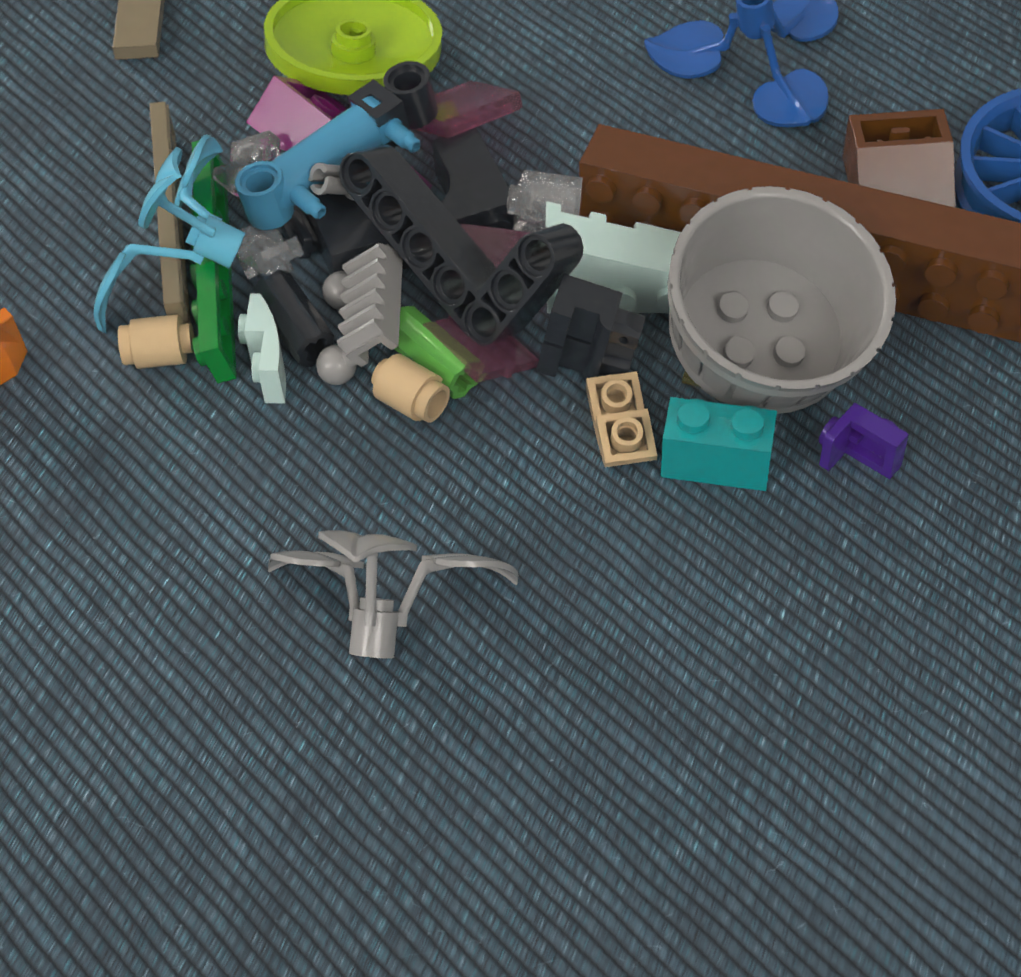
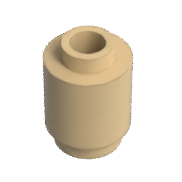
[118,314,194,369]
[371,353,450,423]

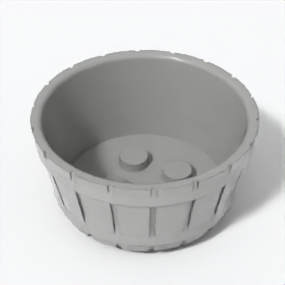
[667,186,896,414]

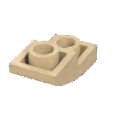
[586,371,658,467]

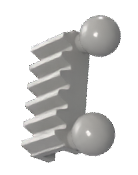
[316,243,403,385]

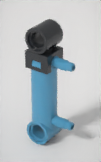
[235,61,438,230]

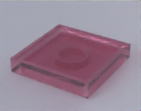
[415,81,523,138]

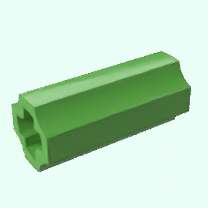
[394,306,483,399]

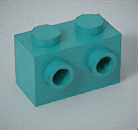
[661,397,777,491]

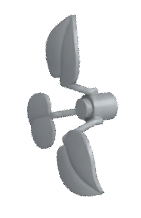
[268,530,519,658]

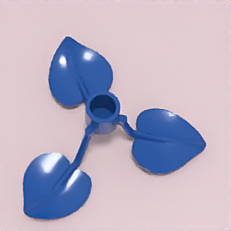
[644,0,838,127]

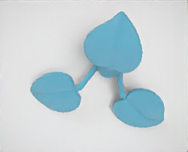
[94,135,246,334]

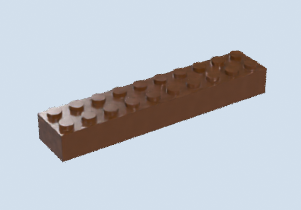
[579,124,1021,343]

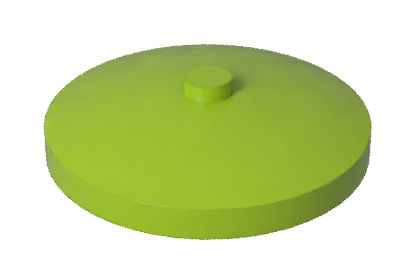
[264,0,442,95]

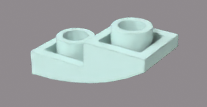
[238,293,286,403]

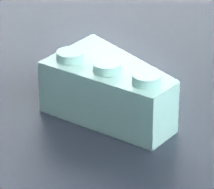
[546,201,681,314]

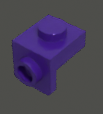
[819,402,909,479]

